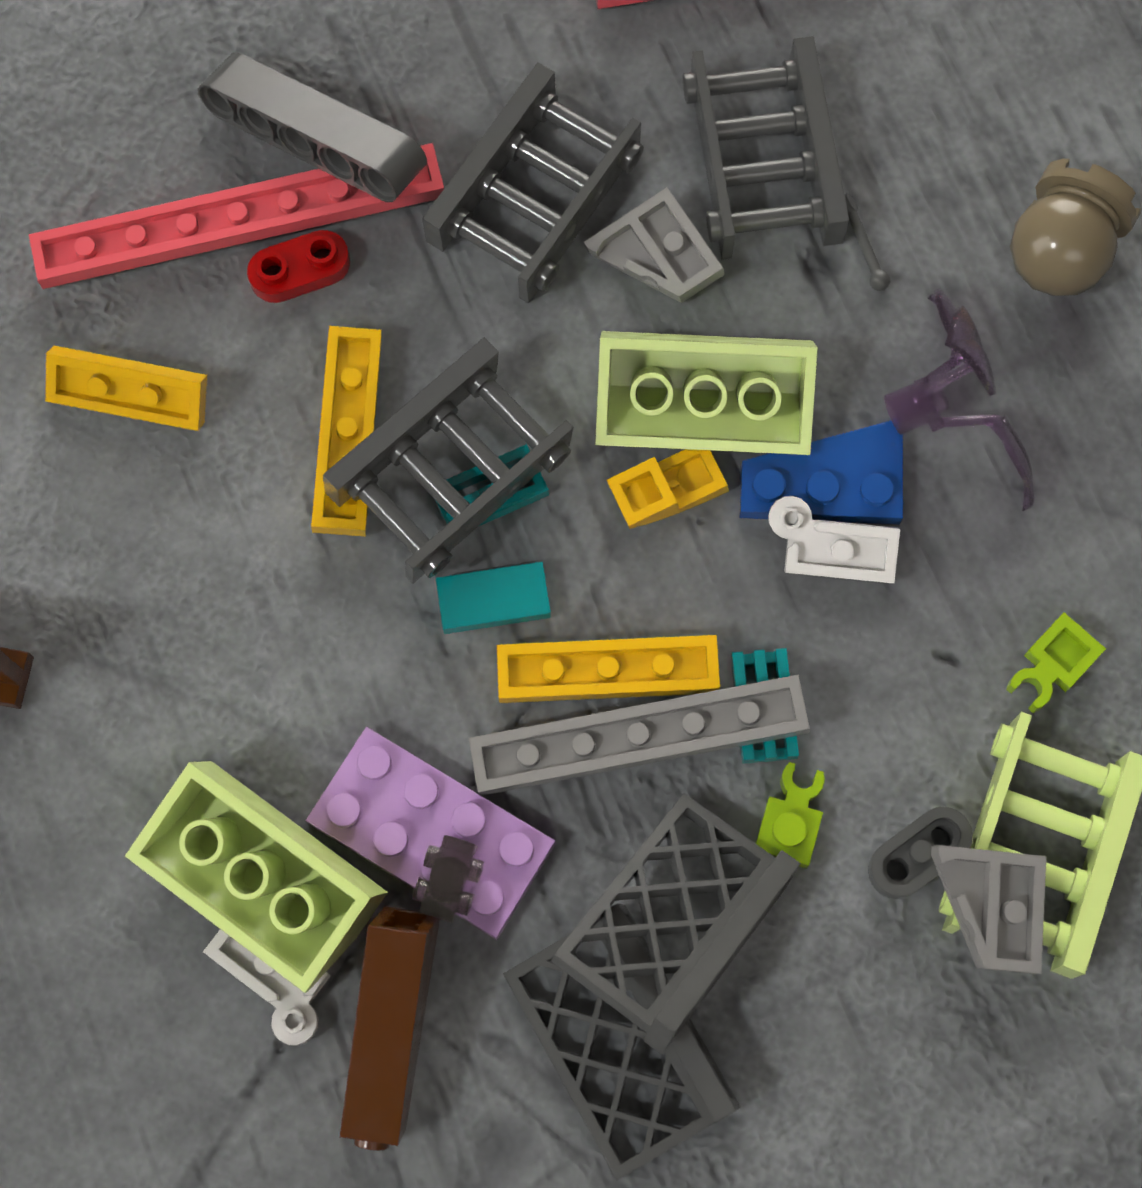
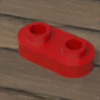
[247,230,350,303]

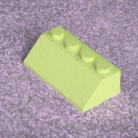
[595,331,818,455]
[125,761,388,993]

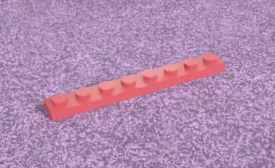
[29,143,444,289]

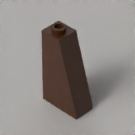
[340,906,440,1151]

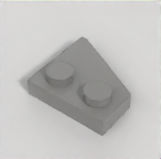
[584,187,725,303]
[931,845,1046,974]

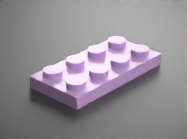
[305,727,556,940]

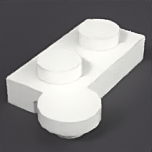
[768,496,900,583]
[203,929,331,1046]

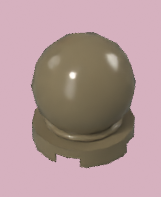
[1010,158,1141,296]

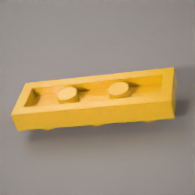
[45,345,207,431]

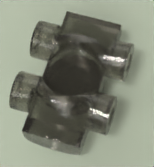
[412,835,485,924]

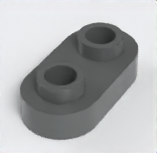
[868,807,973,899]

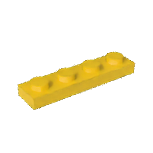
[311,326,382,537]
[497,635,720,703]

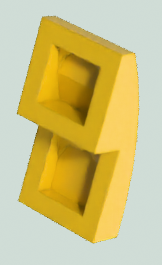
[606,449,729,529]

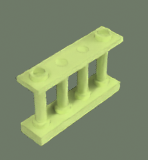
[939,712,1142,979]

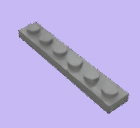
[469,675,810,796]

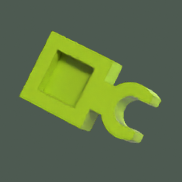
[1006,612,1106,713]
[755,762,825,869]

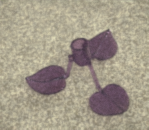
[884,288,1034,511]

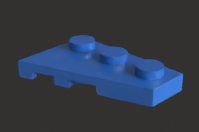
[739,417,903,525]

